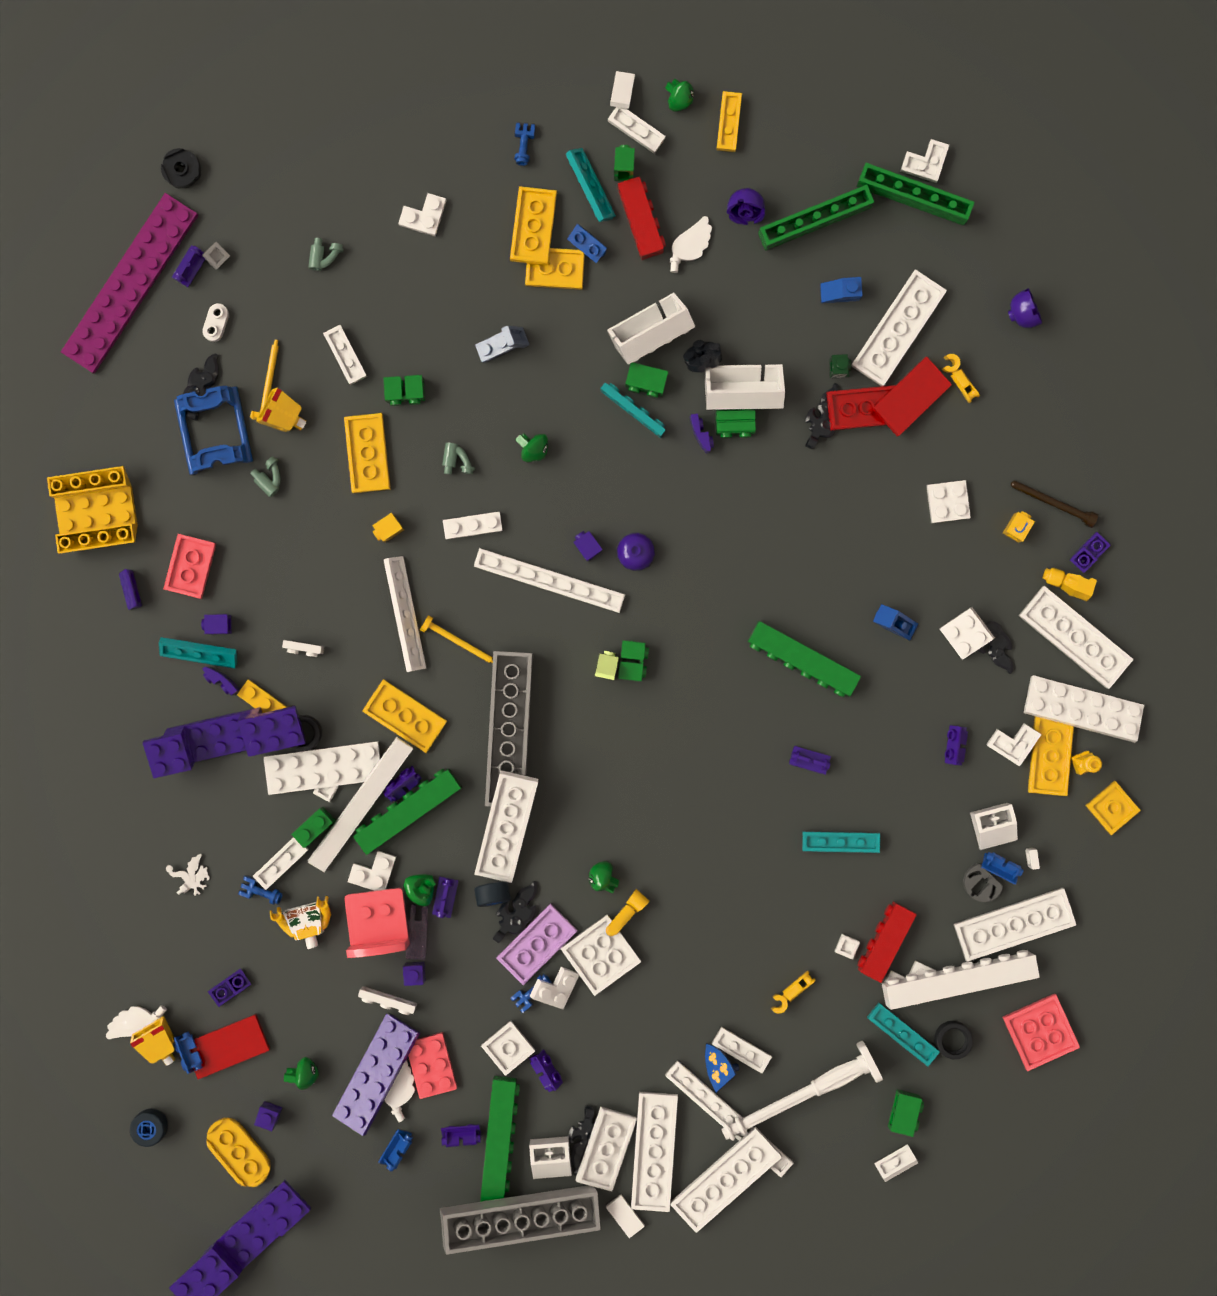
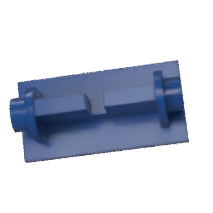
[567,224,607,263]
[981,852,1024,885]
[174,1032,203,1074]
[378,1129,413,1171]

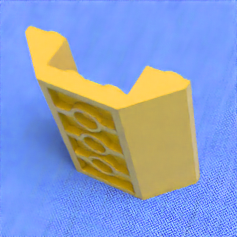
[47,466,138,554]

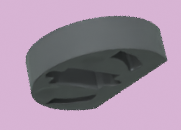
[963,863,1003,902]

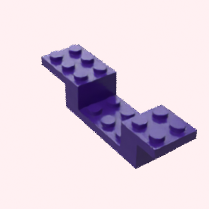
[143,706,306,779]
[169,1180,311,1296]

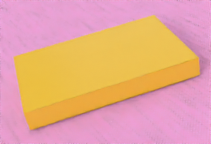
[525,248,585,290]

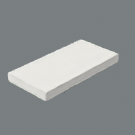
[575,1107,637,1191]

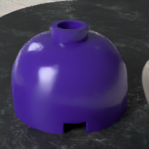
[727,188,765,225]
[1008,288,1042,328]
[617,533,655,571]

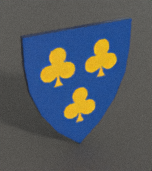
[705,1043,739,1092]

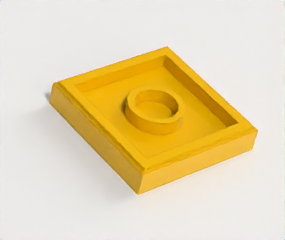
[1085,781,1141,835]

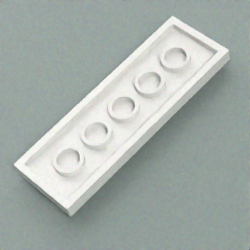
[851,269,947,386]
[1019,586,1133,689]
[1024,675,1144,743]
[264,741,381,795]
[474,770,538,883]
[954,888,1076,962]
[631,1092,678,1212]
[670,1126,782,1233]

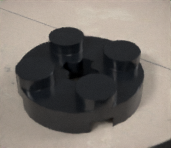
[161,148,201,188]
[683,340,722,372]

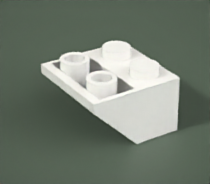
[970,803,1018,850]
[529,1136,572,1179]

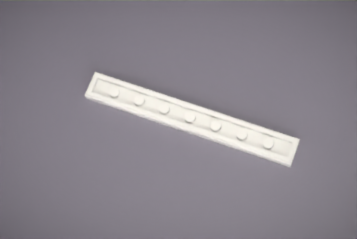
[474,548,625,613]
[308,737,413,872]
[665,1060,794,1177]

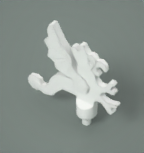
[166,854,210,896]

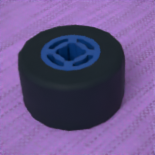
[474,881,511,907]
[130,1108,168,1147]

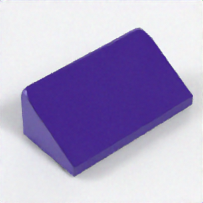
[119,569,142,610]

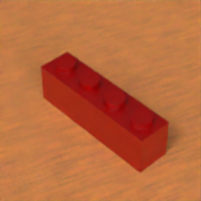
[618,176,666,260]
[858,901,917,983]

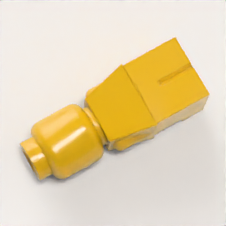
[1042,568,1097,601]
[1071,751,1102,775]

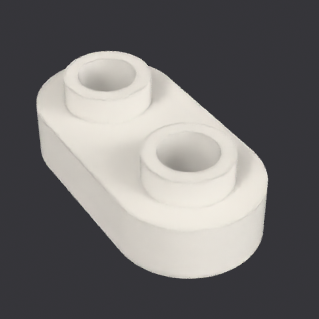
[203,303,229,342]

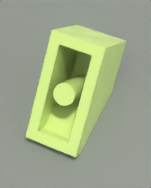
[595,651,619,680]

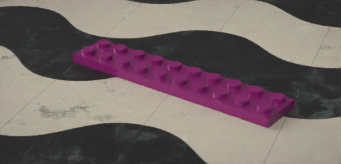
[61,193,199,374]

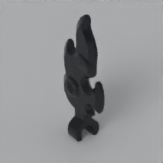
[183,354,219,421]
[805,383,840,449]
[978,616,1013,674]
[493,881,537,943]
[568,1105,595,1176]

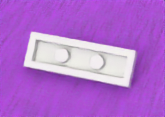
[608,107,666,154]
[323,325,367,385]
[443,512,503,540]
[253,837,309,890]
[358,986,417,1015]
[712,1026,772,1073]

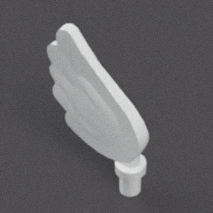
[670,216,712,273]
[106,1005,167,1039]
[385,1060,415,1122]

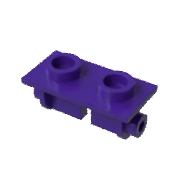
[172,245,205,287]
[945,725,968,766]
[789,746,831,775]
[383,766,422,802]
[432,877,459,918]
[529,1049,563,1092]
[441,1124,482,1147]

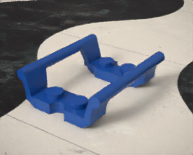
[174,386,253,475]

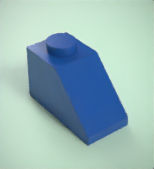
[820,277,862,303]
[873,604,918,641]

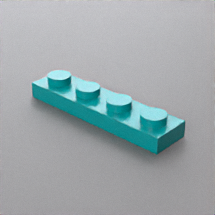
[566,148,616,222]
[600,383,666,438]
[159,637,237,668]
[802,831,880,853]
[867,1002,940,1066]

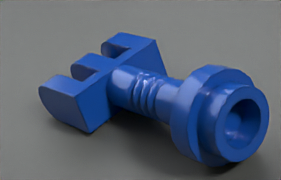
[514,122,535,166]
[238,876,282,905]
[510,974,552,1014]

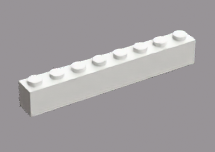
[882,950,1040,1010]

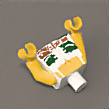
[270,896,331,949]

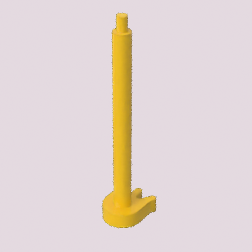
[250,340,279,420]
[420,615,493,663]

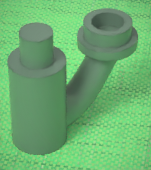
[308,238,344,271]
[442,443,475,475]
[250,456,280,498]

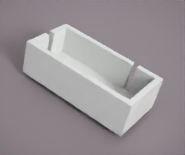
[607,293,695,364]
[705,364,785,410]

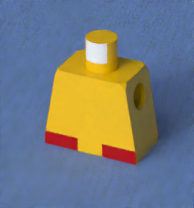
[256,388,306,432]
[130,1016,176,1066]

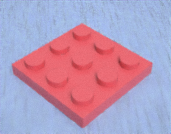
[1002,993,1080,1071]

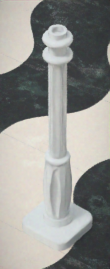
[721,1040,883,1141]

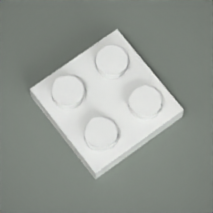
[927,480,971,523]
[940,607,995,660]
[481,1020,535,1076]

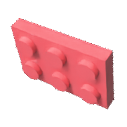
[163,534,216,599]
[408,1032,458,1099]

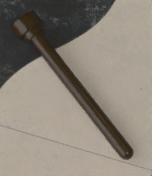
[1011,481,1099,528]

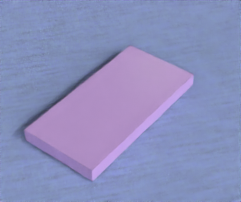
[496,903,578,985]

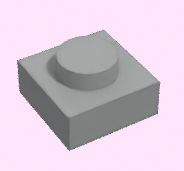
[202,242,230,270]

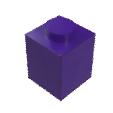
[574,531,603,562]
[201,614,232,634]
[403,962,426,986]
[254,1101,283,1131]

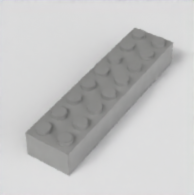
[485,651,533,806]
[440,1185,600,1255]

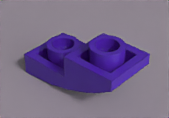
[690,414,714,453]
[1070,531,1111,573]
[202,667,240,695]
[208,968,251,1007]

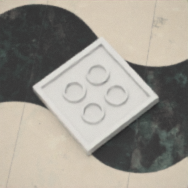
[561,914,641,996]

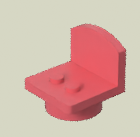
[345,888,410,958]

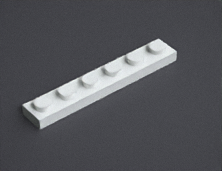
[384,556,426,672]

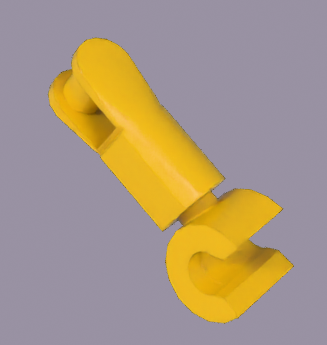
[942,354,980,403]
[606,889,650,936]
[771,971,816,1014]

